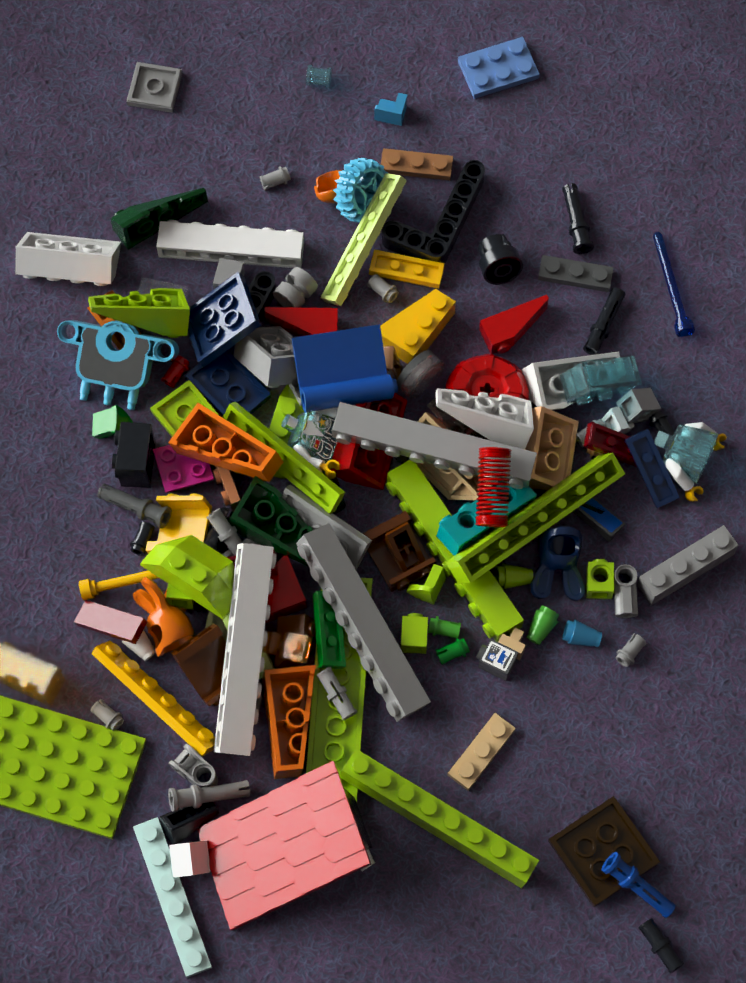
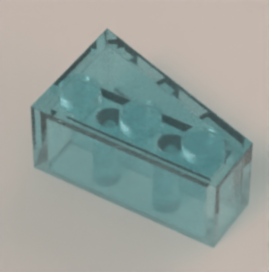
[559,356,642,405]

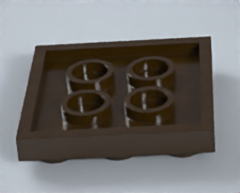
[548,796,660,907]

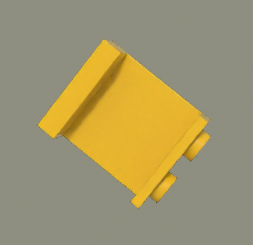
[146,493,212,554]

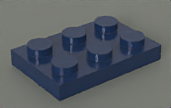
[185,350,271,416]

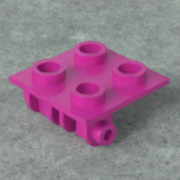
[153,445,214,493]

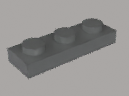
[538,255,614,292]

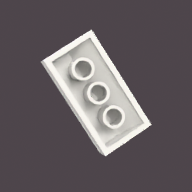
[15,232,121,286]

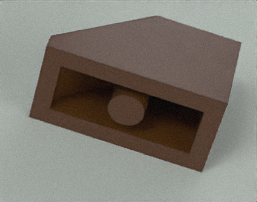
[274,614,316,669]

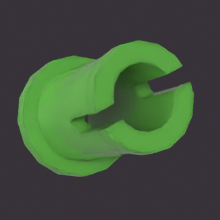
[428,616,461,639]

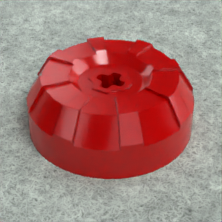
[445,354,529,438]

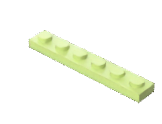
[320,173,407,306]

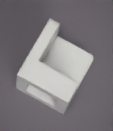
[169,840,210,877]

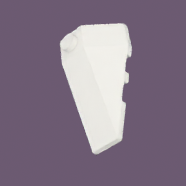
[521,352,624,410]
[436,388,534,449]

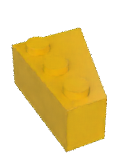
[380,289,456,364]

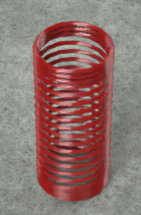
[475,447,512,527]

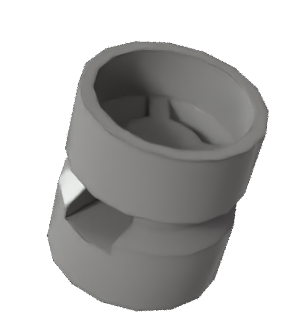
[273,267,318,307]

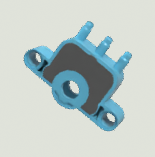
[57,320,179,410]

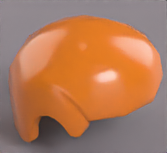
[314,170,342,203]

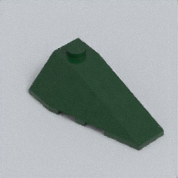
[110,188,208,250]
[228,476,313,567]

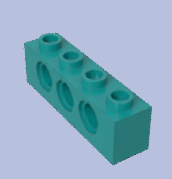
[436,481,536,556]

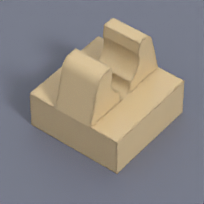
[498,627,526,660]

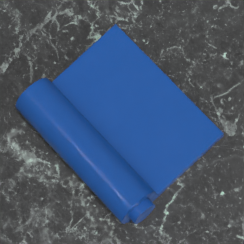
[292,324,398,413]

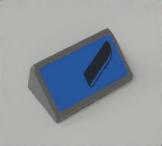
[572,497,626,542]

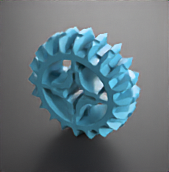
[333,158,388,223]

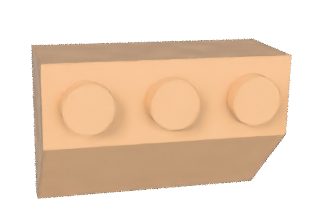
[525,406,579,491]

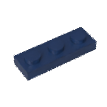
[625,429,680,508]

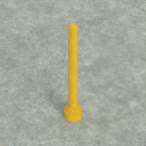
[79,571,159,600]

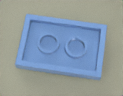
[458,37,539,99]

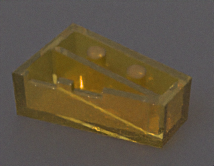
[0,641,66,707]

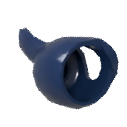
[531,526,585,601]

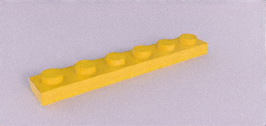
[91,640,215,756]

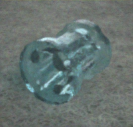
[306,65,332,88]

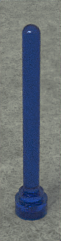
[653,232,695,337]

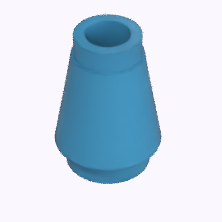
[562,620,602,647]

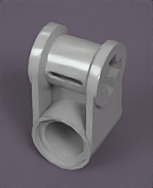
[168,744,218,788]

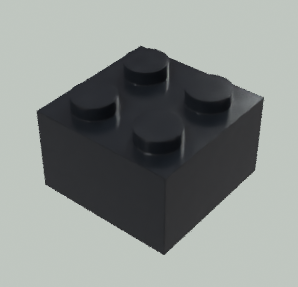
[112,422,156,488]

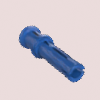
[602,852,676,918]

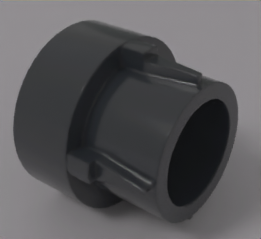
[478,234,523,285]

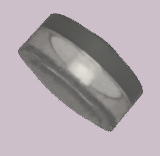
[397,350,445,399]

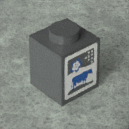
[476,639,518,681]

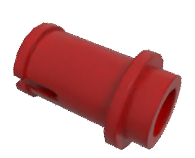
[161,355,190,388]

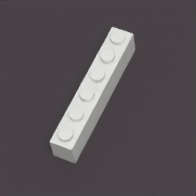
[156,220,304,268]

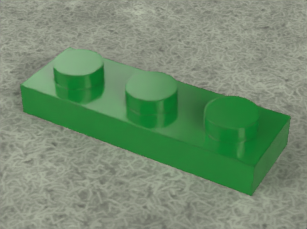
[313,591,346,669]

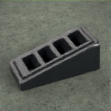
[160,802,219,845]

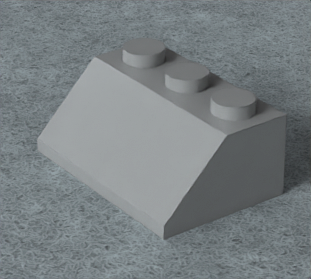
[234,326,297,388]

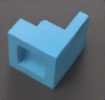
[374,93,407,126]

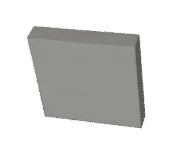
[126,62,183,113]

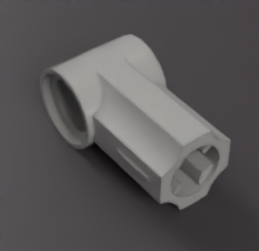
[614,564,638,618]

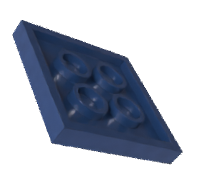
[188,271,261,367]

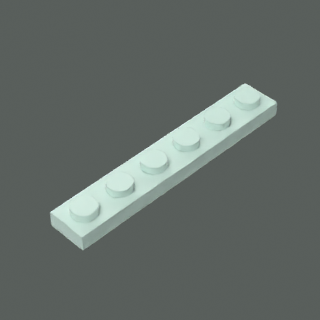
[133,817,212,978]

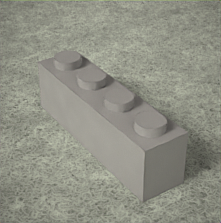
[637,525,739,606]

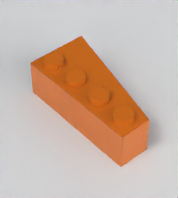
[168,403,283,482]

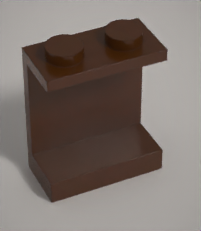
[363,511,436,592]
[171,623,226,706]

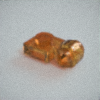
[262,631,312,663]

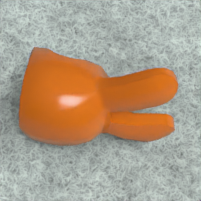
[133,577,193,657]

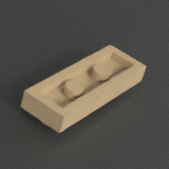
[448,713,516,791]

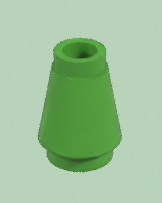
[526,605,559,645]

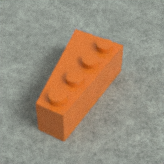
[262,665,316,779]

